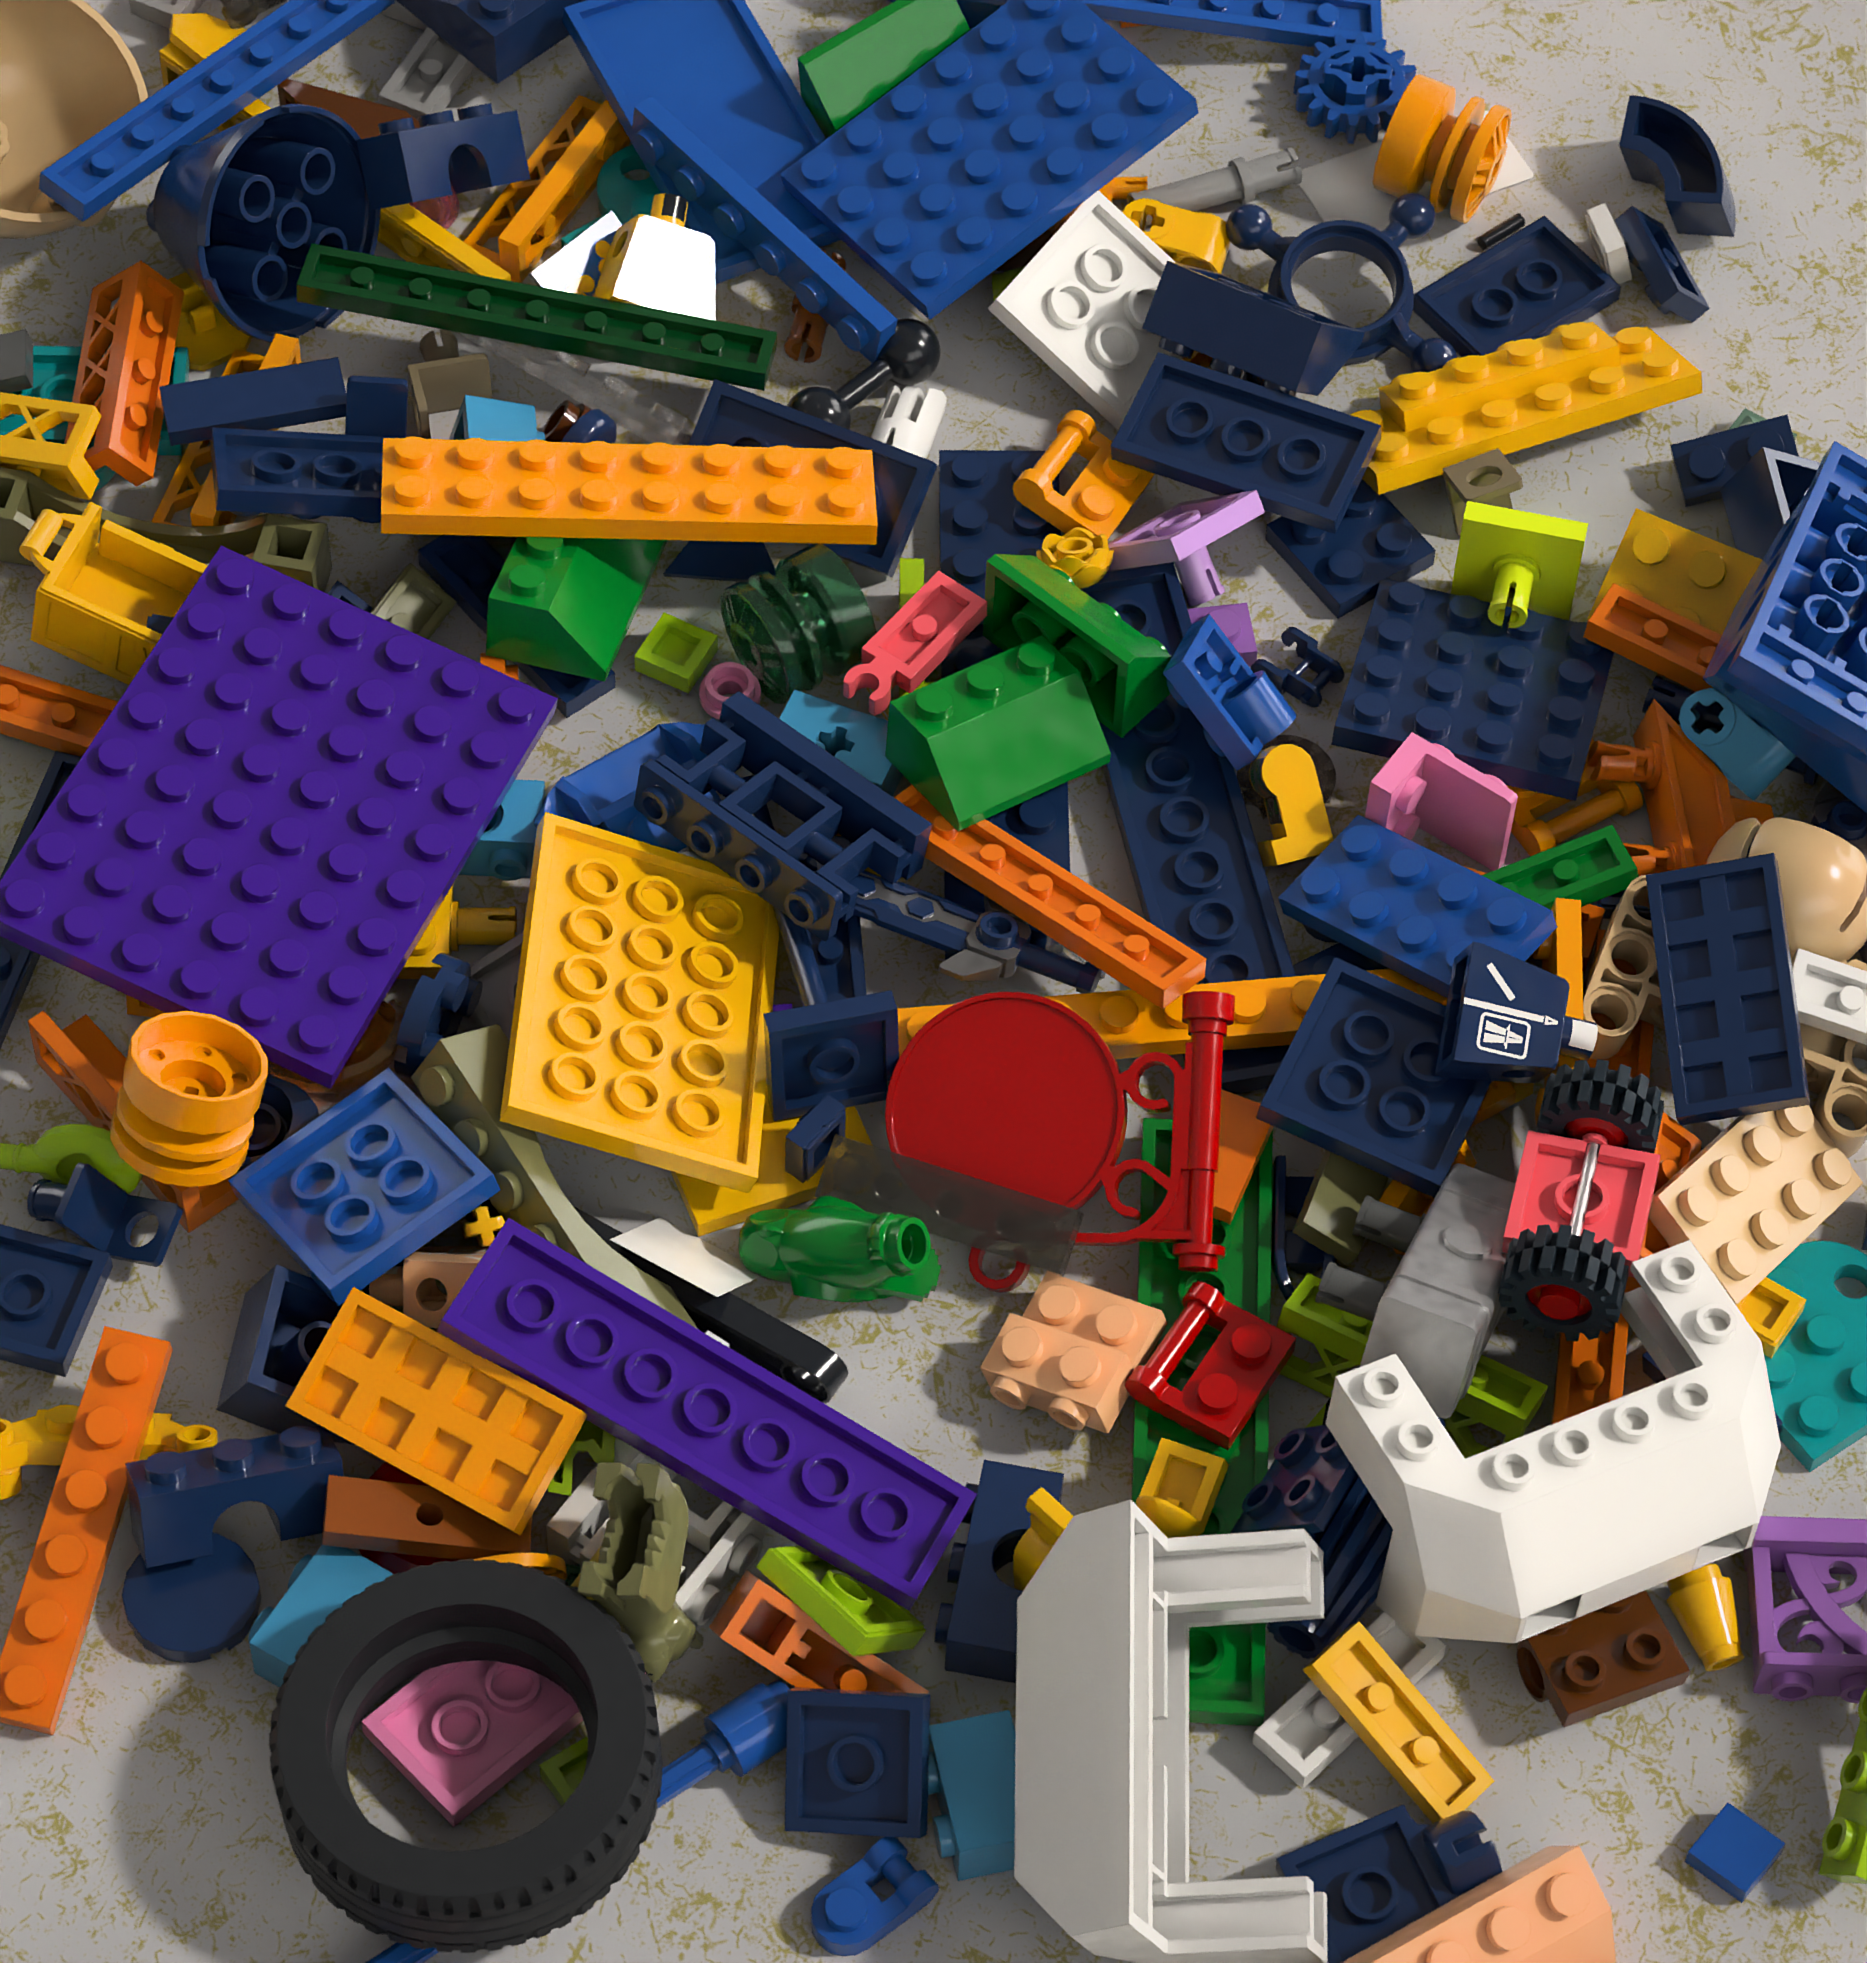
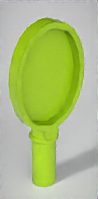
[0,1124,143,1194]

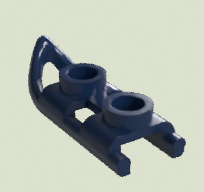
[1272,1155,1337,1301]

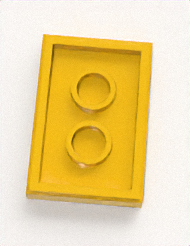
[671,1084,882,1237]

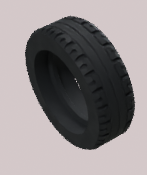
[269,1559,662,1953]

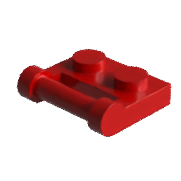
[1124,1281,1296,1451]

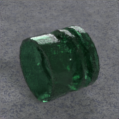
[720,544,877,704]

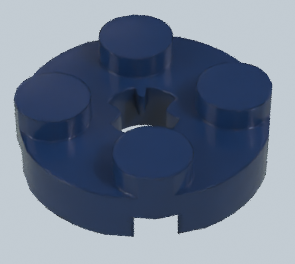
[394,953,483,1079]

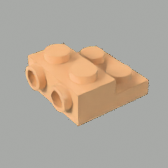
[980,1271,1168,1434]

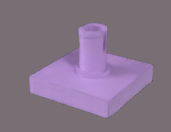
[1108,490,1265,606]

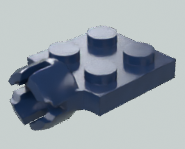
[1276,1804,1503,1963]

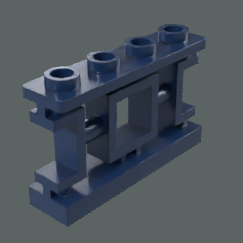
[634,691,932,941]

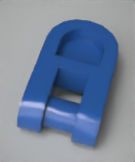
[811,1837,940,1956]

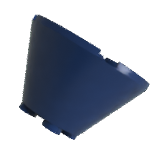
[146,104,380,342]

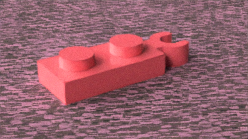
[843,570,987,716]

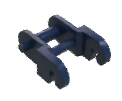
[1251,627,1345,707]

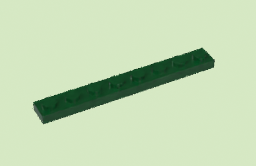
[296,243,778,391]

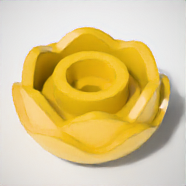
[1036,527,1114,589]

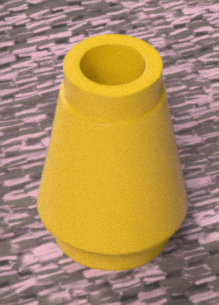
[1666,1564,1744,1671]

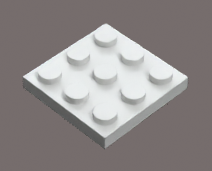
[987,190,1183,430]

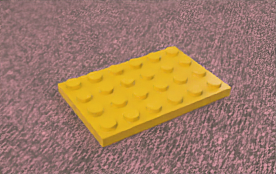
[500,812,779,1194]

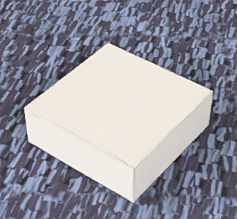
[1585,203,1632,284]

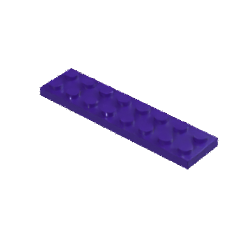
[437,1218,977,1611]

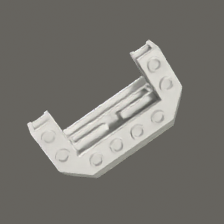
[1326,1240,1781,1643]
[1014,1499,1328,1963]

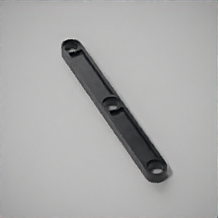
[471,1199,849,1404]

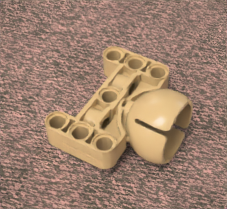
[1583,817,1867,1158]

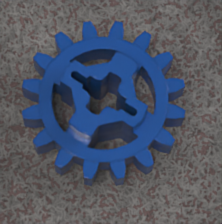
[1293,33,1416,144]

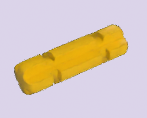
[462,1206,505,1247]

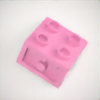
[1365,732,1518,871]

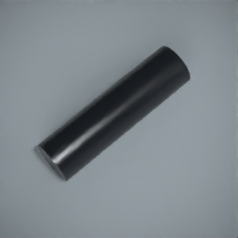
[1477,213,1525,250]

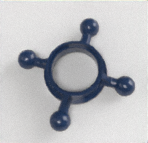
[1226,193,1457,385]

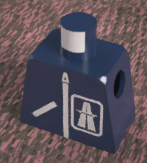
[1435,941,1598,1083]

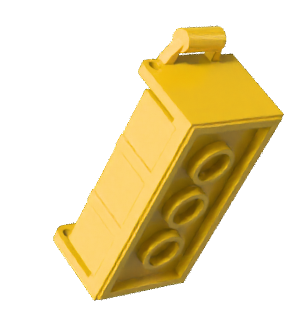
[19,502,207,685]

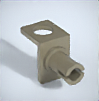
[407,329,493,439]
[1440,448,1523,537]

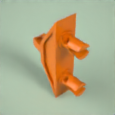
[1587,699,1774,877]

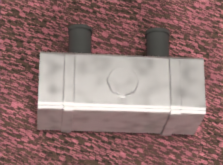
[1315,1163,1516,1419]

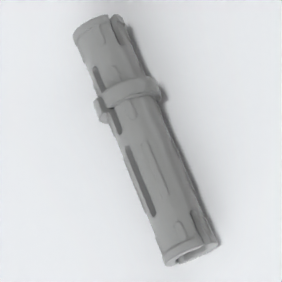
[1127,147,1302,226]

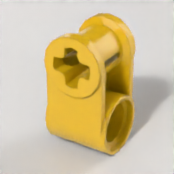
[1122,198,1231,274]

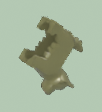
[578,1462,704,1684]

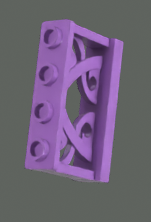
[1743,1516,1867,1704]

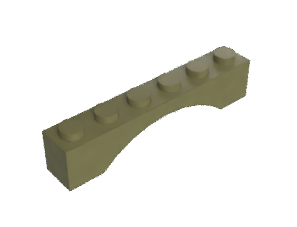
[0,467,332,592]
[411,1024,698,1329]

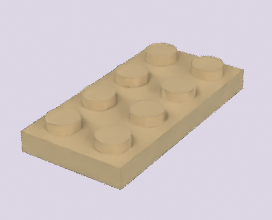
[1649,1105,1863,1305]

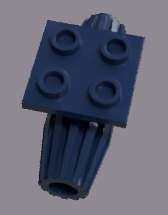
[1230,1417,1446,1659]

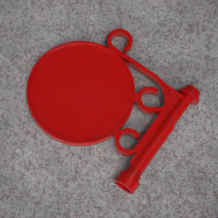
[885,991,1235,1293]

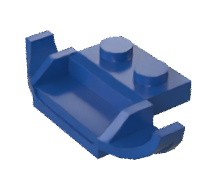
[534,722,722,853]

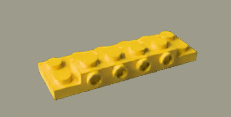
[1351,322,1703,495]

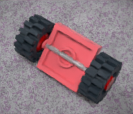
[1498,1059,1664,1341]

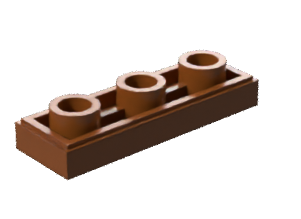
[322,1475,532,1560]

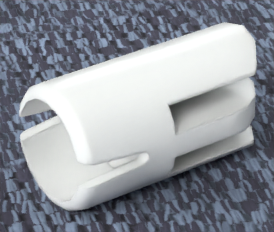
[871,385,947,459]

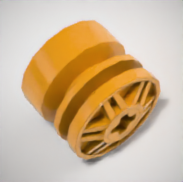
[1372,74,1512,224]
[110,1011,268,1187]

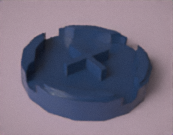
[122,1532,261,1663]

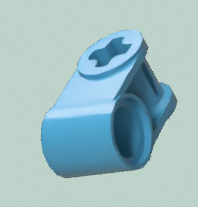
[1679,688,1796,801]

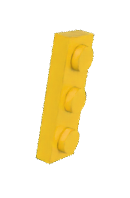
[1302,1621,1495,1823]

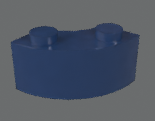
[1619,95,1736,237]

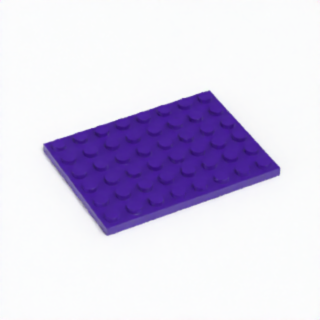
[0,546,558,1089]

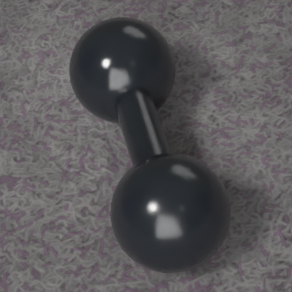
[787,318,941,429]

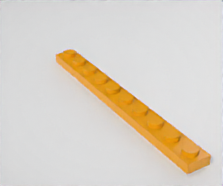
[897,961,1527,1059]

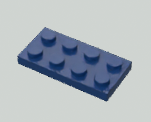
[1278,814,1557,999]

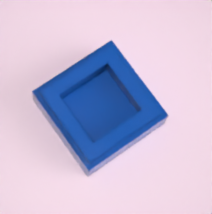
[1685,1802,1785,1903]

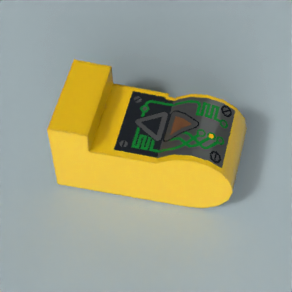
[1249,744,1334,867]

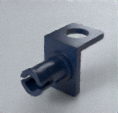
[27,1162,183,1267]

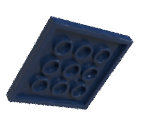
[1331,579,1615,801]

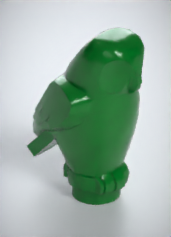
[738,1196,942,1303]

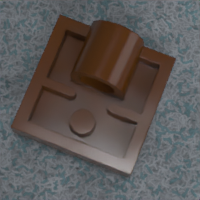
[1516,1590,1690,1727]

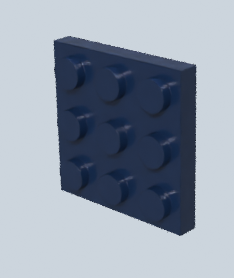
[1256,957,1493,1198]

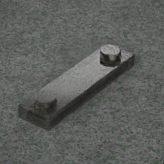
[815,1134,1084,1277]

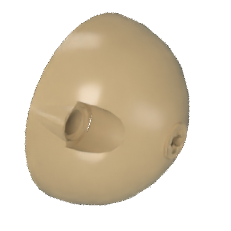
[0,0,148,239]

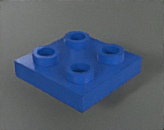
[1163,614,1297,771]

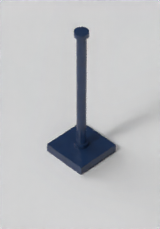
[742,776,899,1121]

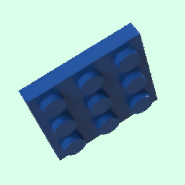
[228,1067,500,1306]

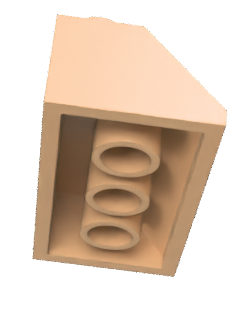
[1342,1846,1616,1963]

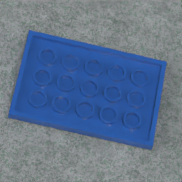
[780,0,1199,320]

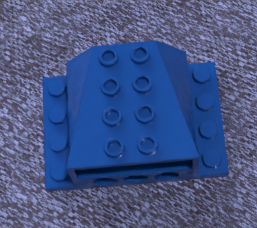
[1703,441,1867,813]

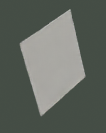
[610,1217,761,1297]

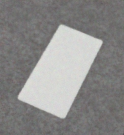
[1299,110,1534,231]

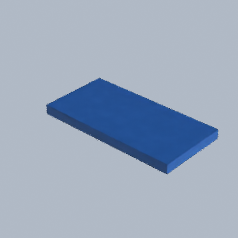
[562,0,841,284]

